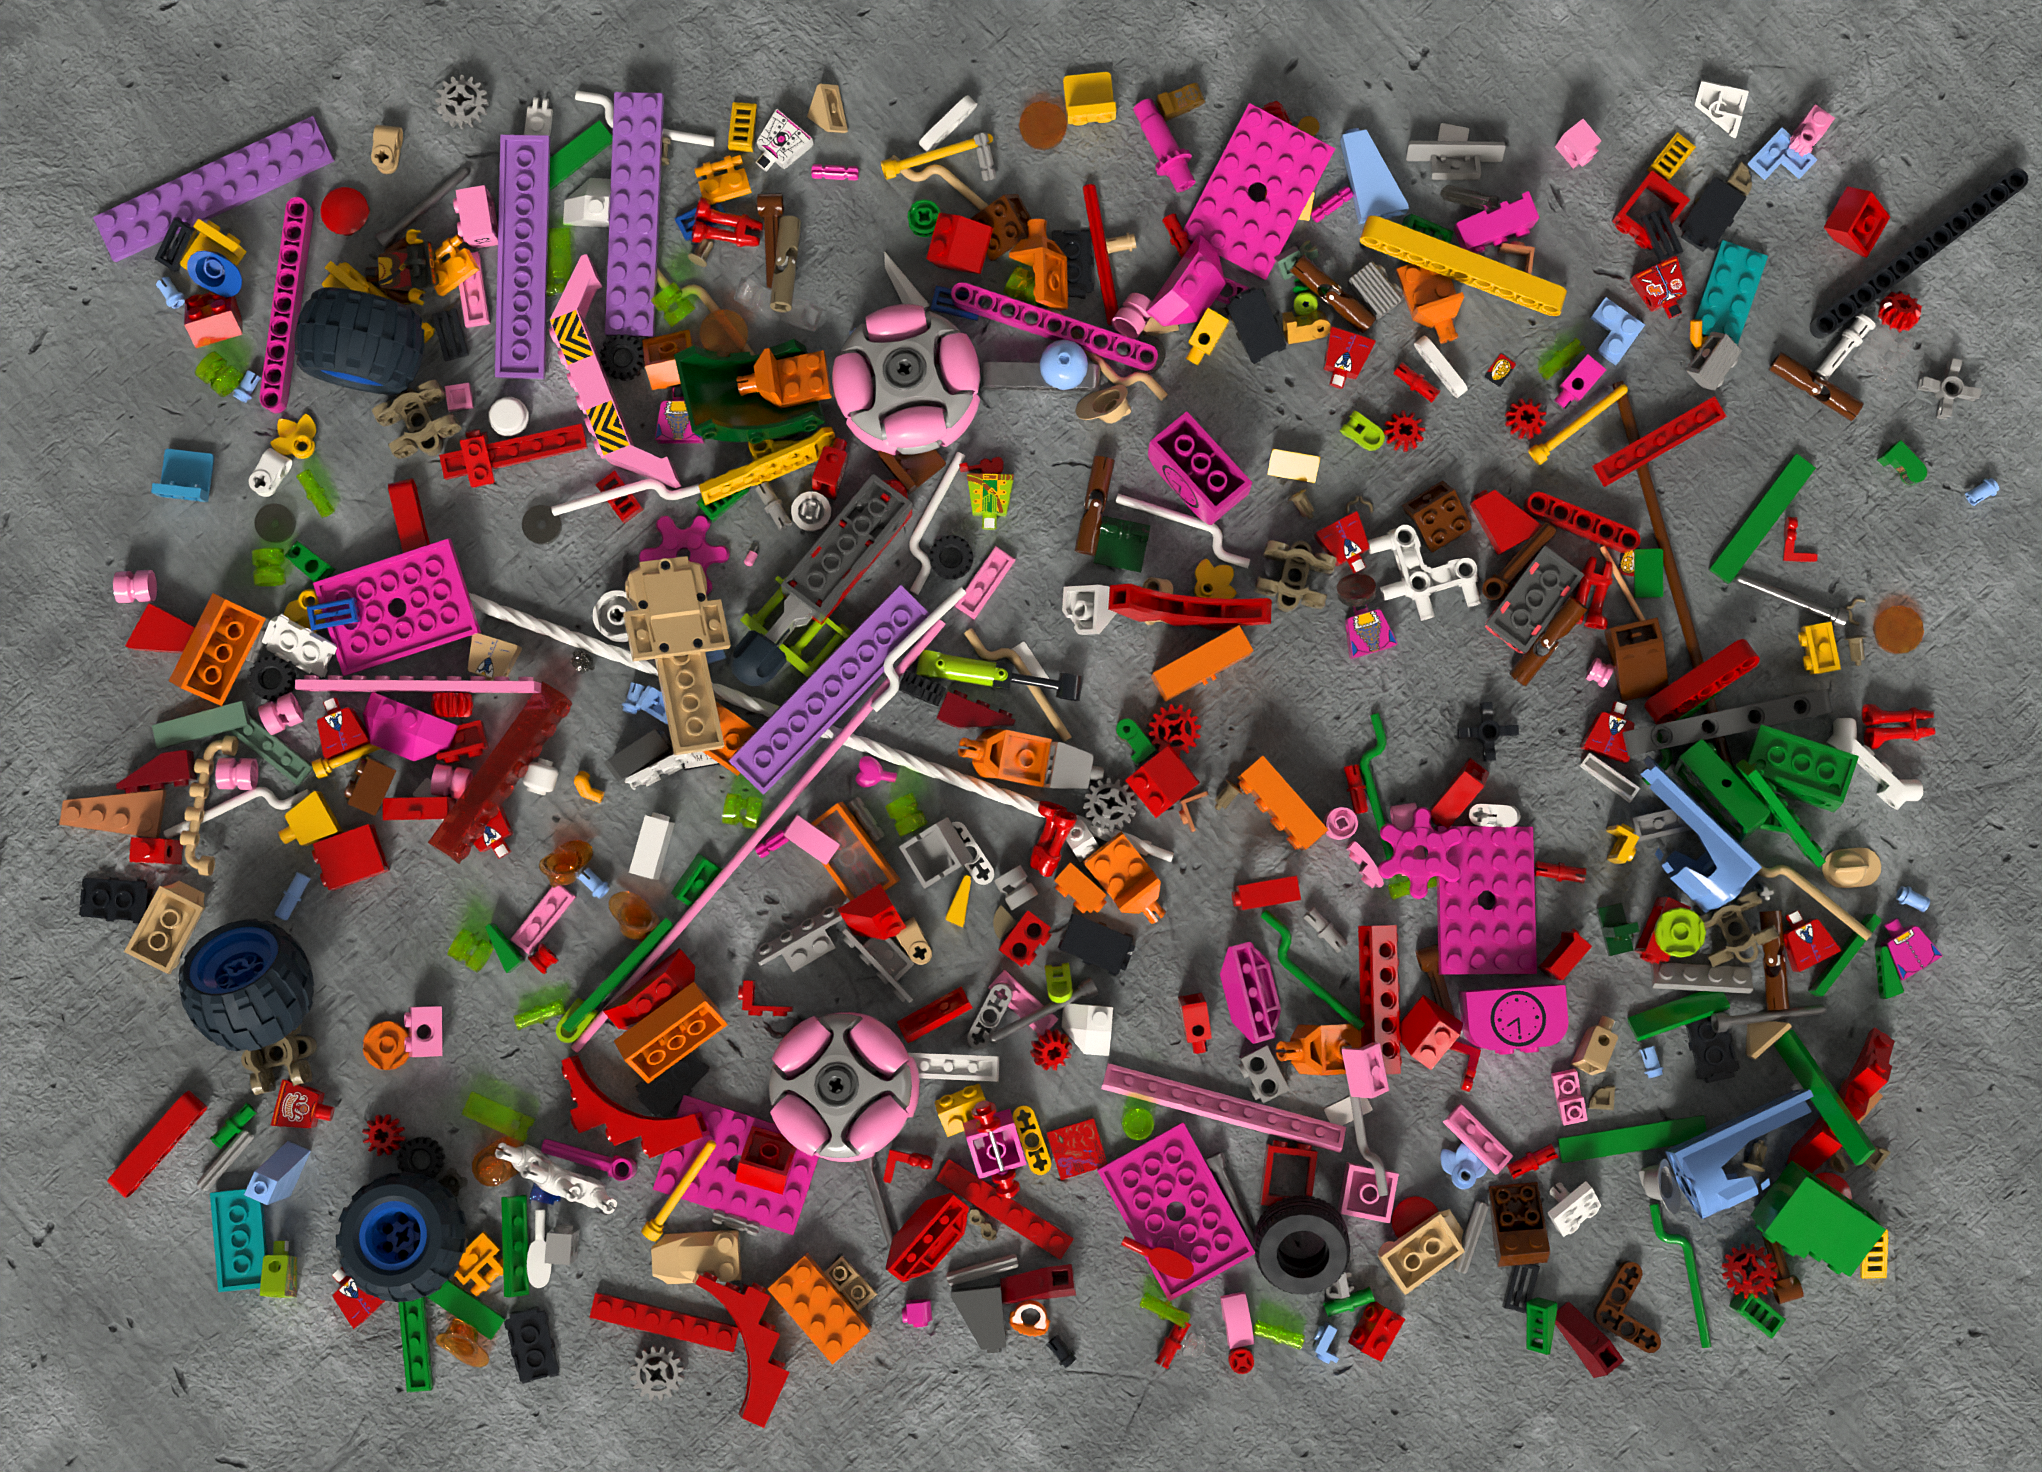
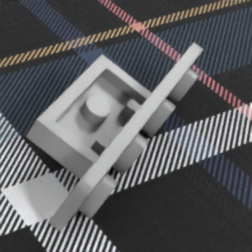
[1406,141,1505,180]
[754,903,843,972]
[842,928,914,1003]

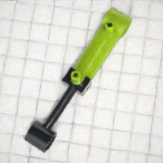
[916,650,1084,701]

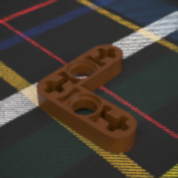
[1594,1261,1661,1353]

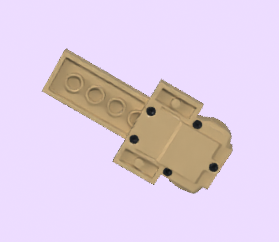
[623,556,731,755]

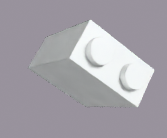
[629,812,675,880]

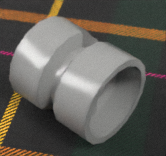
[994,865,1038,910]

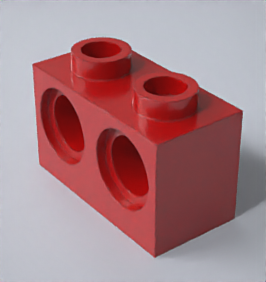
[998,910,1052,967]

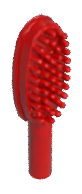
[1121,1236,1194,1280]

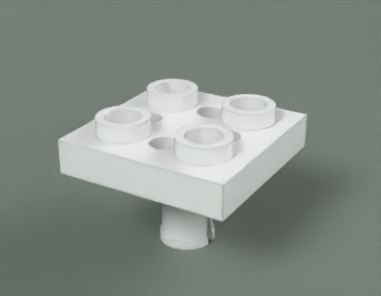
[1547,1181,1601,1237]

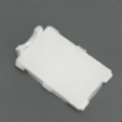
[262,614,337,678]
[625,753,696,790]

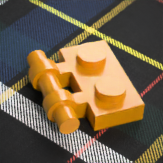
[694,155,752,205]
[434,234,480,296]
[454,1231,503,1296]

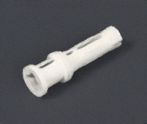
[1814,313,1876,380]

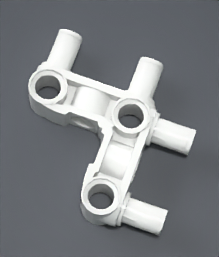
[1367,525,1482,621]
[495,1143,617,1214]

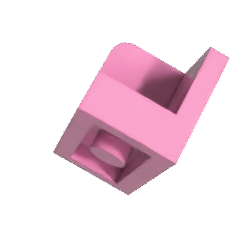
[1342,1042,1389,1098]

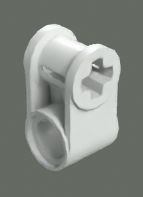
[249,448,292,497]

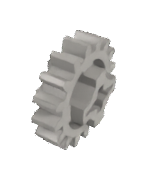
[435,75,489,129]
[1083,778,1137,832]
[630,1345,685,1401]

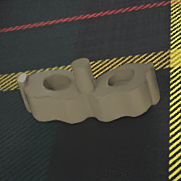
[1830,1149,1849,1173]
[969,1208,997,1241]

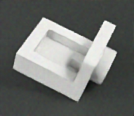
[1066,820,1099,862]

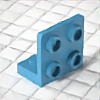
[151,449,214,502]

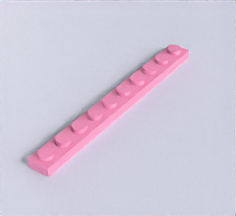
[295,675,541,693]
[1101,1063,1346,1153]

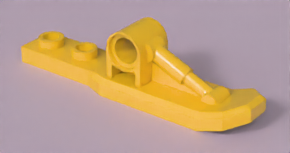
[698,427,835,505]

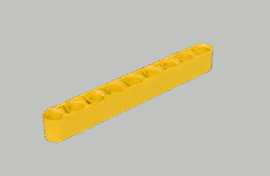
[1360,216,1567,316]

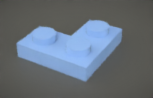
[1747,128,1818,180]
[1590,297,1645,366]

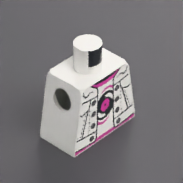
[756,109,814,172]

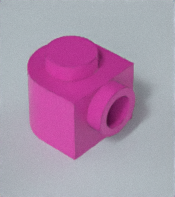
[902,1299,933,1327]

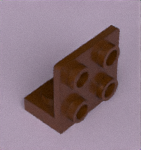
[970,194,1031,261]
[878,449,946,495]
[1402,480,1472,553]

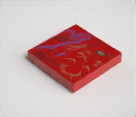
[1047,1118,1107,1180]

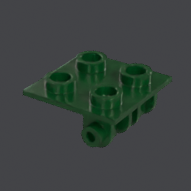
[1094,516,1151,573]

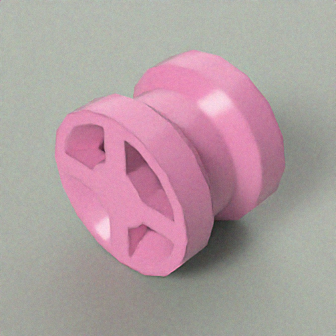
[1585,657,1614,688]

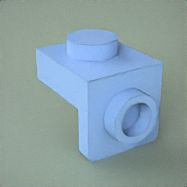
[636,685,668,725]
[1313,1322,1339,1364]

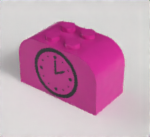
[1148,411,1252,525]
[1458,984,1569,1055]

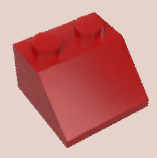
[1824,186,1890,258]
[926,212,993,275]
[1125,744,1200,818]
[838,884,906,940]
[1399,994,1463,1070]
[735,1126,797,1195]

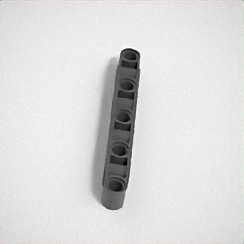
[1622,689,1833,756]

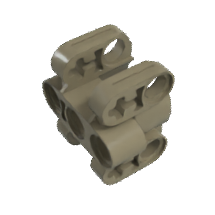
[372,380,462,459]
[1254,540,1337,612]
[1699,891,1780,967]
[241,1025,317,1095]

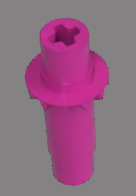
[1133,98,1196,192]

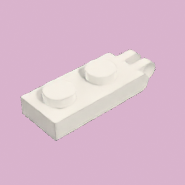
[524,97,553,136]

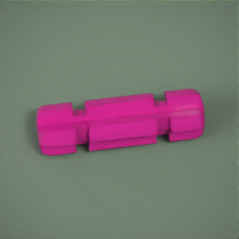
[811,164,859,181]
[1310,186,1353,223]
[755,825,789,858]

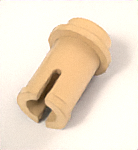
[1105,232,1137,254]

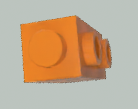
[1054,862,1107,914]

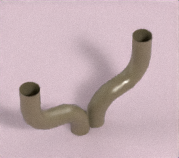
[1345,496,1373,513]
[1845,598,1865,626]

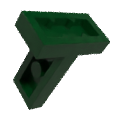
[1596,903,1640,956]

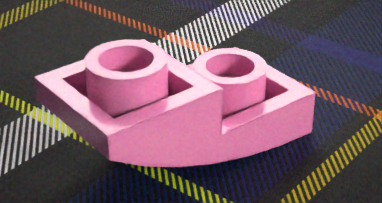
[783,815,840,865]
[1346,841,1384,888]
[1551,1069,1588,1126]
[1220,1291,1254,1349]

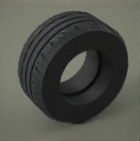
[1254,1195,1350,1295]

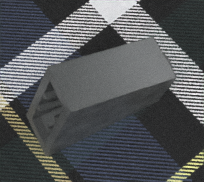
[604,729,672,785]
[951,1284,1006,1353]

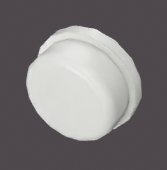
[489,397,529,437]
[791,491,831,532]

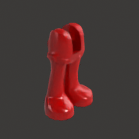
[691,197,763,247]
[1575,556,1613,630]
[1861,704,1936,750]
[1030,801,1077,877]

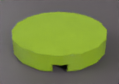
[1654,907,1706,957]

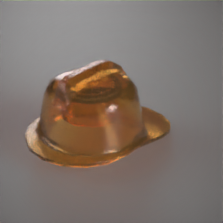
[539,840,593,888]
[608,892,659,943]
[472,1136,524,1187]
[436,1318,489,1367]

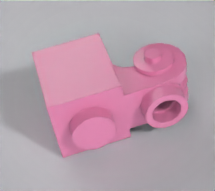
[1788,104,1835,157]

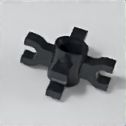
[1457,702,1519,762]

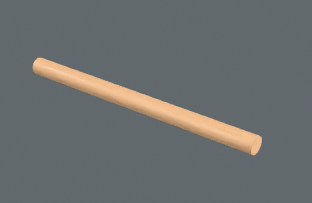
[1600,546,1645,621]

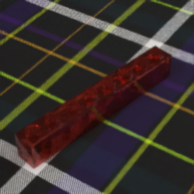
[428,681,573,864]

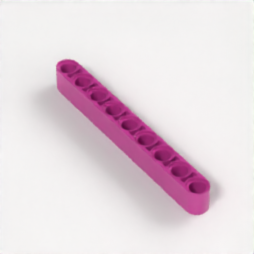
[259,197,313,413]
[951,282,1158,371]

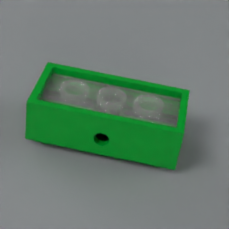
[1673,739,1771,843]

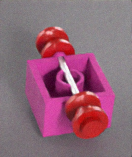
[963,1101,1026,1198]

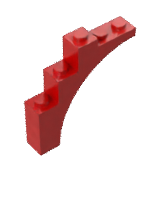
[1108,583,1272,631]
[1787,1027,1895,1173]
[561,1055,710,1159]
[692,1271,790,1428]

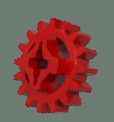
[1148,704,1201,757]
[1722,1243,1777,1299]

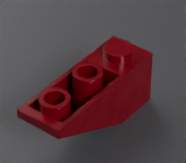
[936,690,1016,730]
[116,750,197,794]
[1000,1264,1076,1304]
[1555,1301,1625,1378]

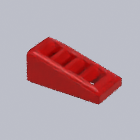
[595,470,644,524]

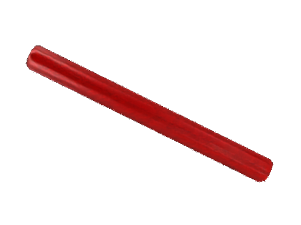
[1083,184,1118,326]

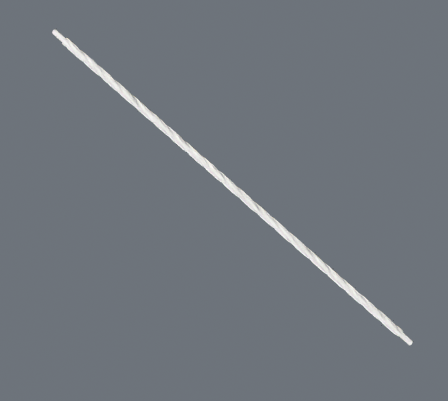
[469,593,1174,862]

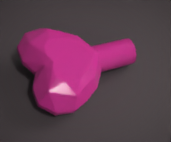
[856,756,897,788]

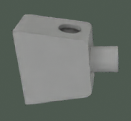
[1043,742,1104,789]

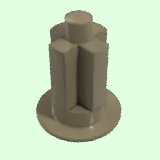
[688,239,713,267]
[1288,489,1315,519]
[1844,635,1867,666]
[1215,780,1243,810]
[1743,1140,1767,1172]

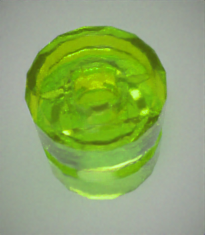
[1003,265,1038,306]
[650,281,696,328]
[195,351,243,397]
[251,548,286,587]
[885,792,928,837]
[722,793,762,829]
[447,928,494,973]
[1121,1106,1154,1140]

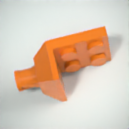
[1009,219,1068,311]
[1395,263,1464,344]
[737,348,832,409]
[702,701,757,776]
[958,729,1052,787]
[1083,831,1166,924]
[1276,1024,1361,1075]

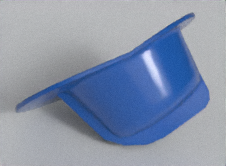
[187,250,242,297]

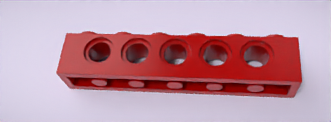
[1358,925,1402,1075]

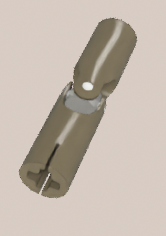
[770,216,801,312]

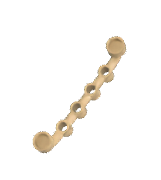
[180,735,239,876]

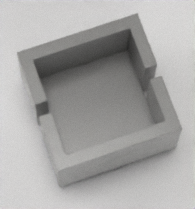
[899,817,973,889]

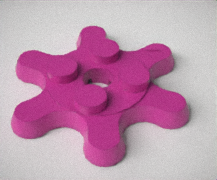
[639,514,730,595]
[1378,807,1463,899]

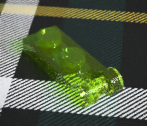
[546,228,572,296]
[461,1091,535,1142]

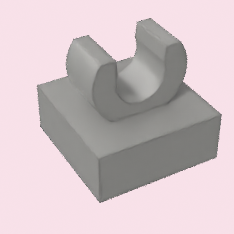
[1326,1272,1354,1299]

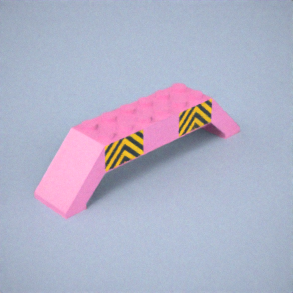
[549,254,682,489]

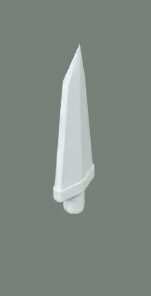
[884,251,930,312]

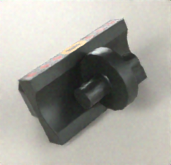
[404,241,439,289]

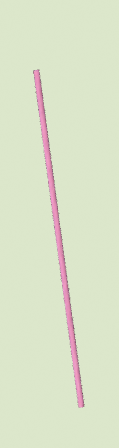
[571,619,946,1053]

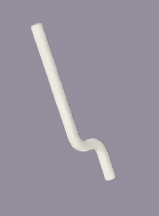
[575,90,715,147]
[909,452,965,595]
[551,479,700,516]
[1115,494,1250,569]
[870,586,966,712]
[164,787,311,839]

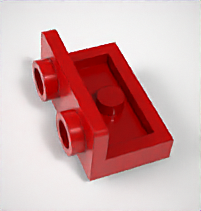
[436,720,489,764]
[1348,1301,1405,1362]

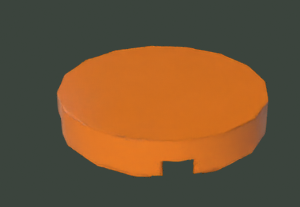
[363,1021,410,1070]

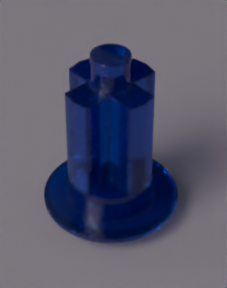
[529,1183,561,1205]

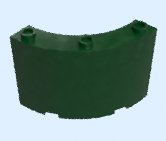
[674,339,825,444]

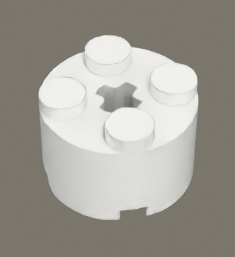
[593,590,634,642]

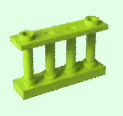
[740,576,852,678]

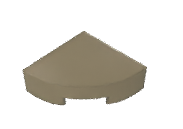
[1727,161,1752,196]
[993,906,1017,939]
[1587,1085,1615,1110]
[1864,1146,1890,1172]

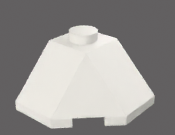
[563,178,611,228]
[1062,585,1117,635]
[1062,1003,1113,1056]

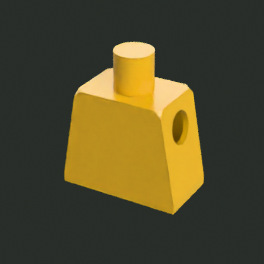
[1185,308,1229,366]
[278,791,343,846]

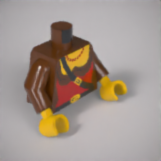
[365,229,425,305]

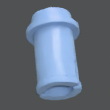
[156,277,185,309]
[233,370,261,403]
[1965,478,1999,506]
[622,682,646,715]
[578,868,610,899]
[1896,886,1930,912]
[1639,1046,1664,1078]

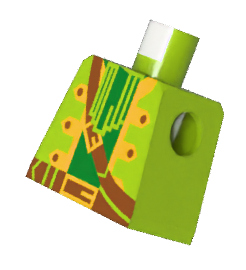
[967,473,1014,530]
[260,1241,297,1298]

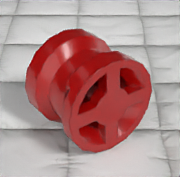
[528,943,559,974]
[1228,1347,1254,1374]

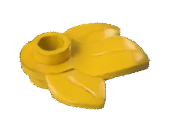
[270,414,316,459]
[1194,559,1237,599]
[284,589,326,633]

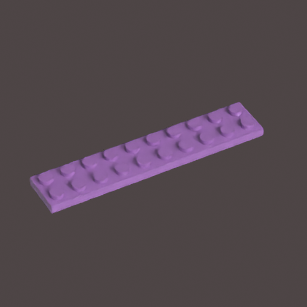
[605,92,664,337]
[93,116,335,262]
[495,135,551,379]
[728,584,930,795]

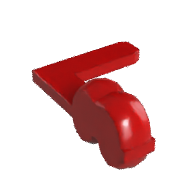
[959,456,1004,474]
[1783,517,1818,562]
[1449,1041,1481,1092]
[883,1149,934,1183]

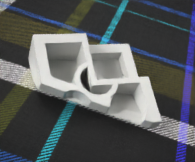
[1695,80,1749,138]

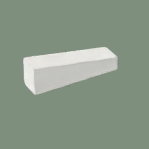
[1580,753,1640,803]

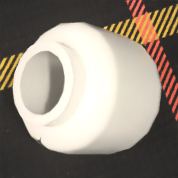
[523,758,559,795]

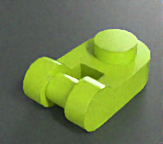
[1339,410,1385,451]
[1044,963,1072,1003]
[556,997,598,1043]

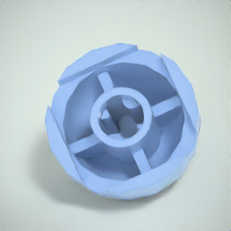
[1039,340,1088,390]

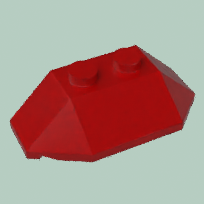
[603,948,695,1030]
[885,1193,969,1283]

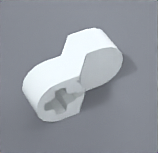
[1469,804,1520,827]

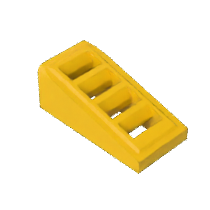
[728,102,757,152]
[1647,132,1696,182]
[945,875,971,928]
[1860,1228,1888,1278]

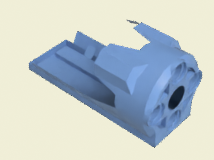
[1641,755,1762,912]
[1665,1089,1813,1219]

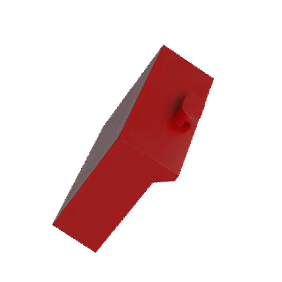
[383,797,456,820]
[1538,928,1592,980]

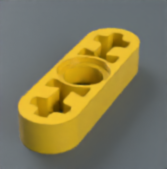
[1013,1105,1051,1175]

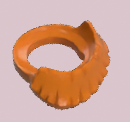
[1009,1300,1051,1336]

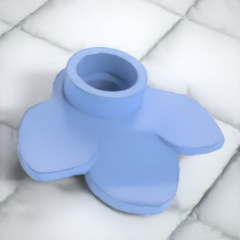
[1440,1143,1488,1189]

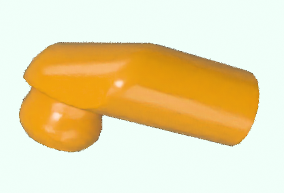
[1690,319,1708,350]
[574,771,605,803]

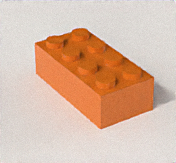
[169,593,266,706]
[1237,756,1328,851]
[614,982,728,1083]
[767,1253,872,1365]

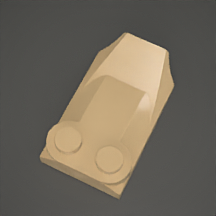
[124,881,205,974]
[1377,1209,1465,1295]
[651,1229,742,1284]

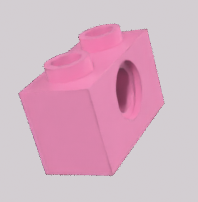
[1555,119,1601,169]
[404,1006,442,1057]

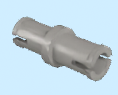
[755,482,793,531]
[1303,907,1348,953]

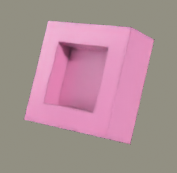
[445,383,474,412]

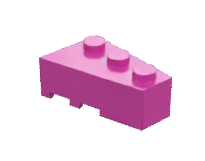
[1453,191,1540,254]

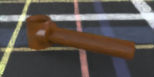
[757,193,784,289]
[1482,522,1557,601]
[1415,944,1460,1039]
[1760,1231,1804,1304]

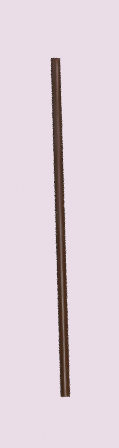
[1612,381,1736,774]

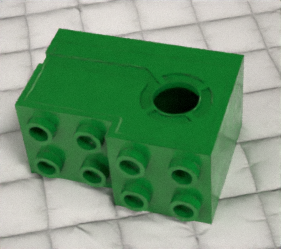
[1740,724,1859,812]
[1751,1160,1886,1277]

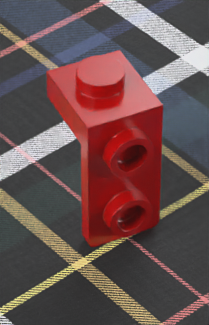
[460,429,495,488]
[738,980,793,1016]

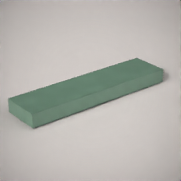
[152,701,251,749]
[230,714,313,786]

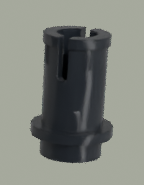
[1046,1335,1077,1368]

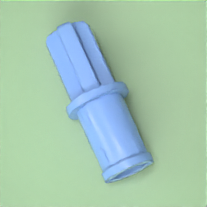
[275,872,311,921]

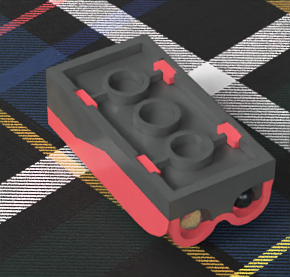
[1485,546,1584,654]

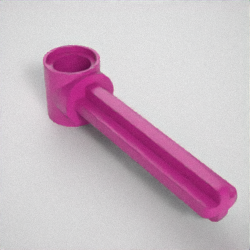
[541,1139,637,1181]

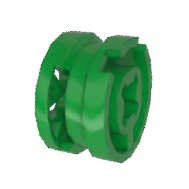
[907,199,941,238]

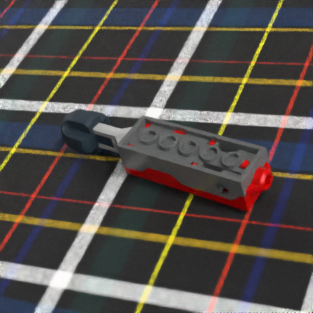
[730,474,912,686]

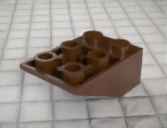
[1604,617,1669,702]
[344,754,396,816]
[1488,1182,1551,1267]

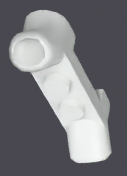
[1825,718,1923,810]

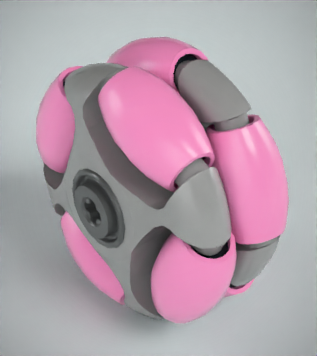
[832,304,980,456]
[769,1012,920,1162]

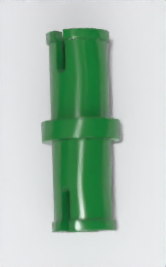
[210,1102,257,1149]
[1323,1286,1375,1318]

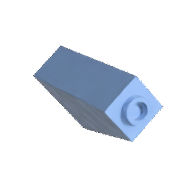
[1340,128,1409,224]
[244,1141,311,1205]

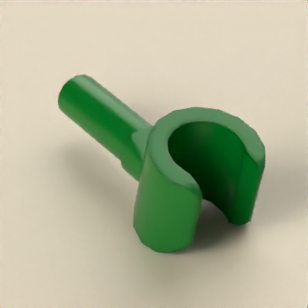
[1293,278,1328,294]

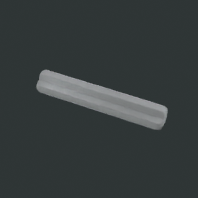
[197,1129,254,1191]
[1454,1201,1489,1273]
[946,1254,1019,1286]

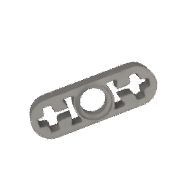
[967,982,1013,1049]

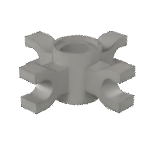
[1917,358,1981,420]

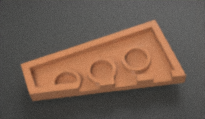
[59,790,167,838]

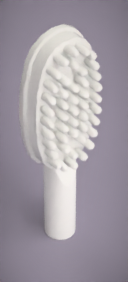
[527,1209,552,1288]

